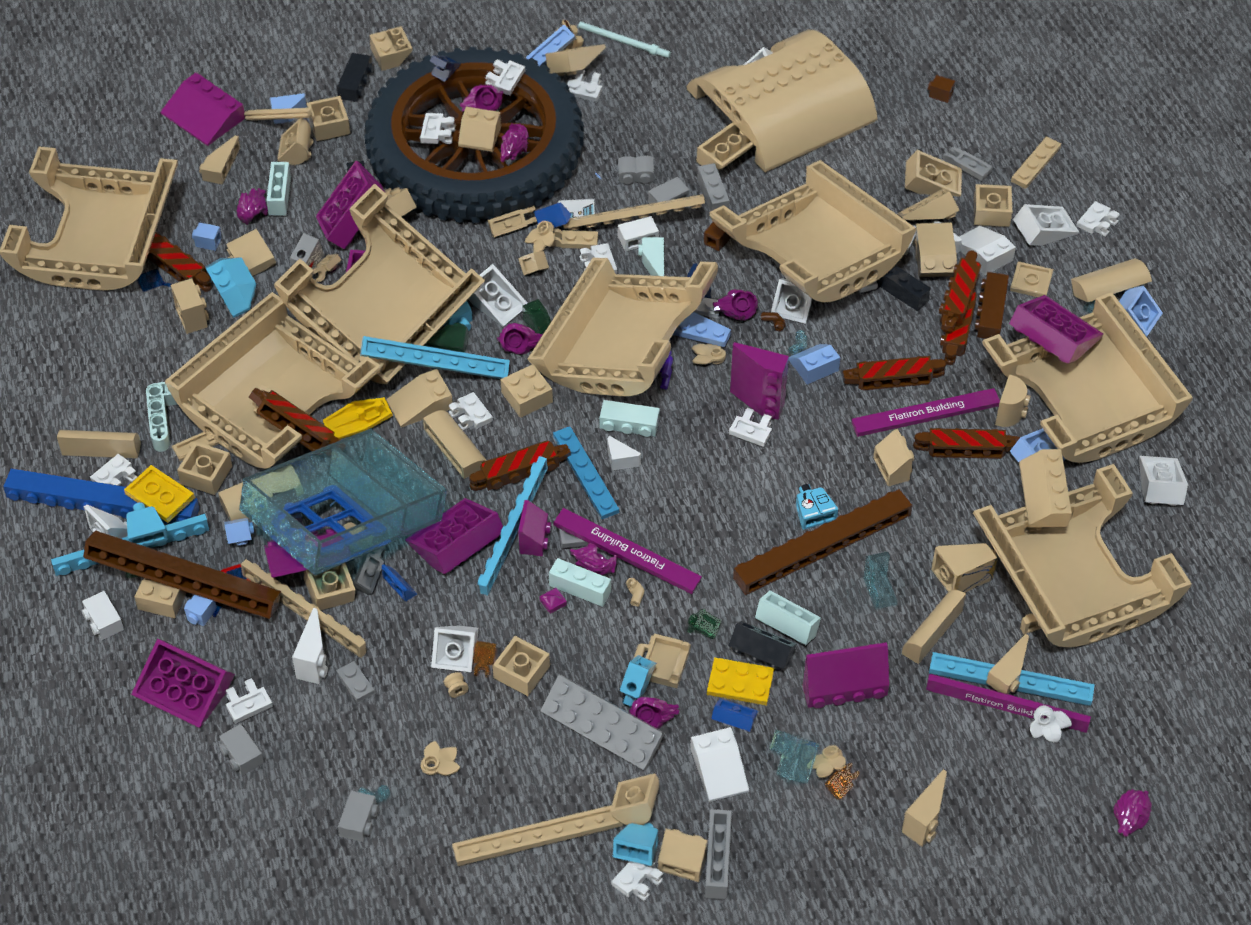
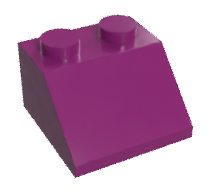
[518,500,552,556]

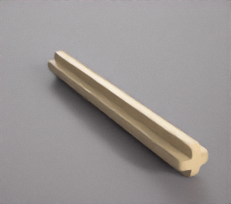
[244,108,313,120]

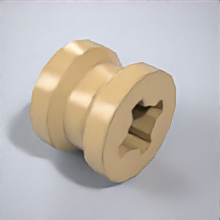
[444,672,468,698]

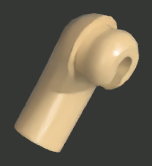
[626,578,644,607]

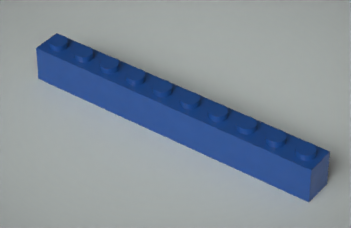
[3,469,199,525]

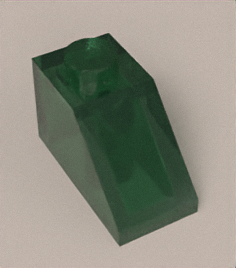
[522,299,551,334]
[427,323,469,352]

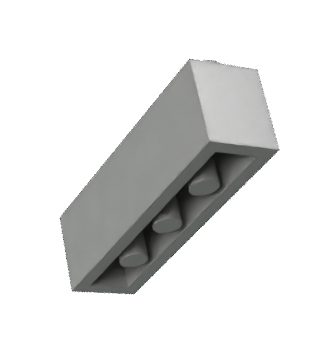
[705,809,731,899]

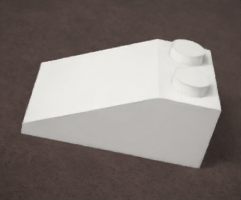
[1013,204,1079,246]
[959,226,1016,275]
[468,264,529,327]
[1139,456,1188,506]
[292,608,328,684]
[691,727,749,802]

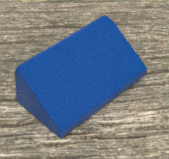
[534,202,572,228]
[381,564,417,601]
[712,698,758,731]

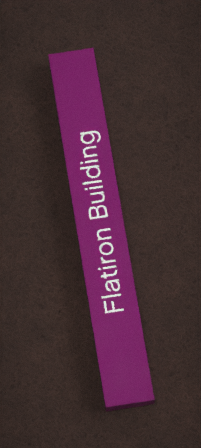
[851,388,1000,437]
[553,508,702,594]
[926,674,1091,733]

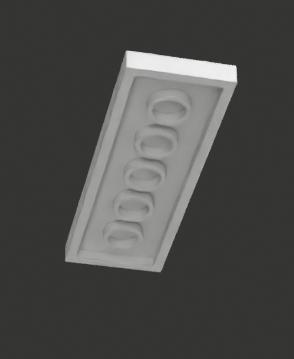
[540,675,665,770]

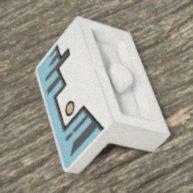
[558,199,595,218]

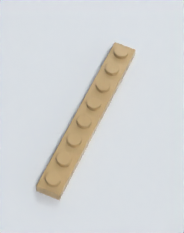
[564,194,705,231]
[241,559,366,658]
[452,805,623,866]

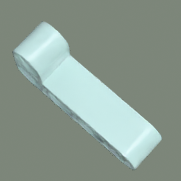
[146,382,177,452]

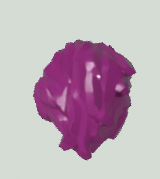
[460,84,503,112]
[501,124,528,163]
[237,188,268,225]
[713,289,759,321]
[497,323,543,354]
[570,543,617,576]
[629,697,679,729]
[1114,789,1152,837]

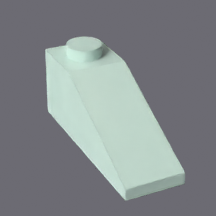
[638,237,664,276]

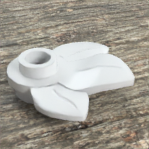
[1030,706,1072,742]

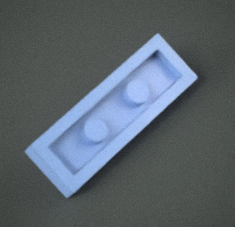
[526,25,576,66]

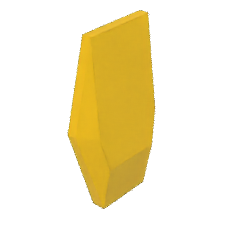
[323,397,393,439]

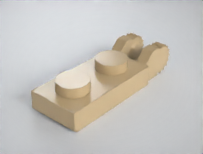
[487,206,537,237]
[550,229,598,249]

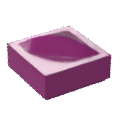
[539,588,567,614]

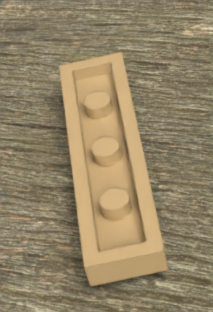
[1011,136,1061,189]

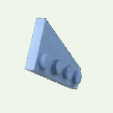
[673,312,731,347]

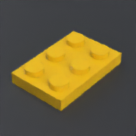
[124,465,195,523]
[707,657,774,706]

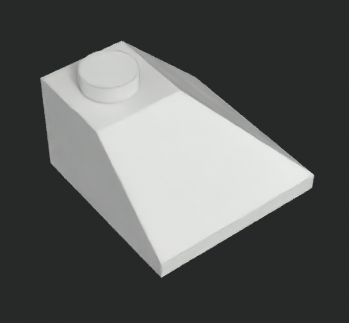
[771,278,812,324]
[84,505,128,539]
[431,626,479,672]

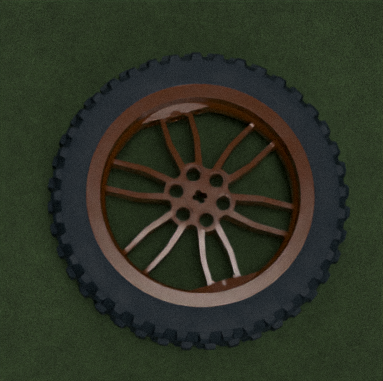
[365,47,584,223]

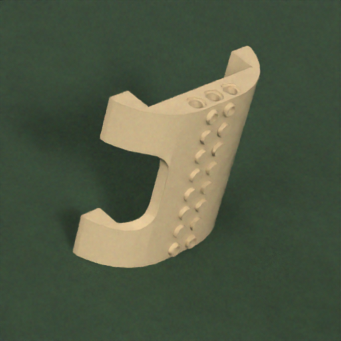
[687,30,877,172]
[0,147,178,290]
[710,160,916,302]
[274,183,485,384]
[528,258,718,396]
[165,292,382,469]
[982,292,1193,463]
[973,464,1192,647]

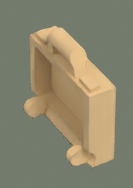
[226,229,276,276]
[633,634,691,688]

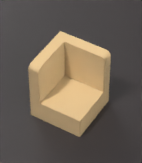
[518,251,549,275]

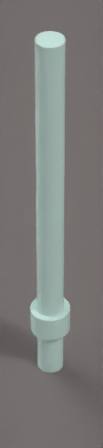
[578,22,671,58]

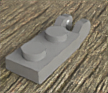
[943,147,992,181]

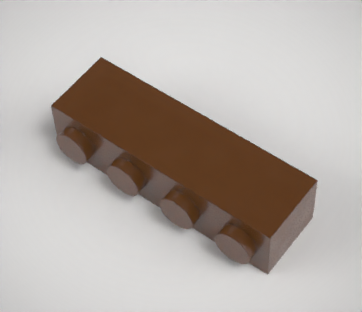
[974,272,1009,339]

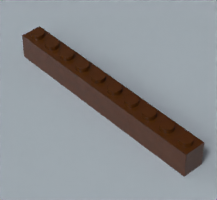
[733,489,912,596]
[83,530,281,619]

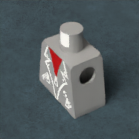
[290,233,325,269]

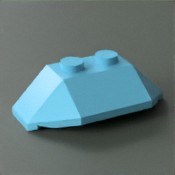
[205,258,257,318]

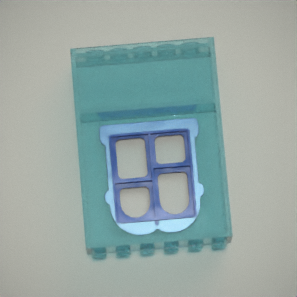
[239,429,447,575]

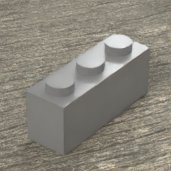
[697,163,730,212]

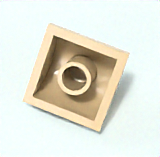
[277,118,313,165]
[995,374,1031,427]
[610,773,659,825]

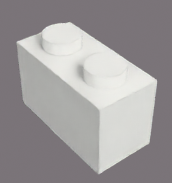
[618,216,659,251]
[82,591,124,640]

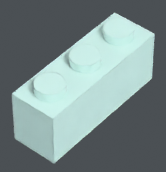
[267,162,291,216]
[599,400,660,437]
[549,558,611,607]
[755,591,821,645]

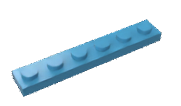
[553,426,619,519]

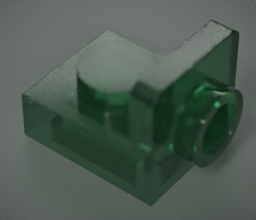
[687,609,722,639]

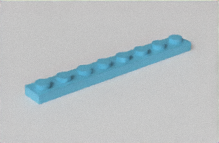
[360,336,510,379]
[478,456,548,595]
[51,514,209,576]
[929,652,1095,706]

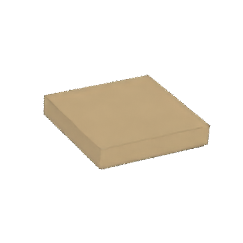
[1010,262,1053,297]

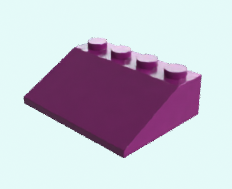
[160,72,245,146]
[316,160,385,249]
[1009,295,1104,364]
[730,342,789,420]
[405,498,503,574]
[264,527,351,578]
[131,639,235,728]
[803,642,889,708]

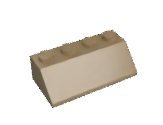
[697,122,754,170]
[1019,449,1072,527]

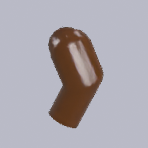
[761,312,786,331]

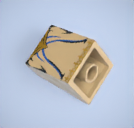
[931,543,997,593]

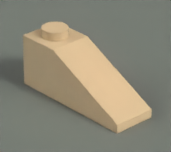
[200,136,240,184]
[986,634,1029,694]

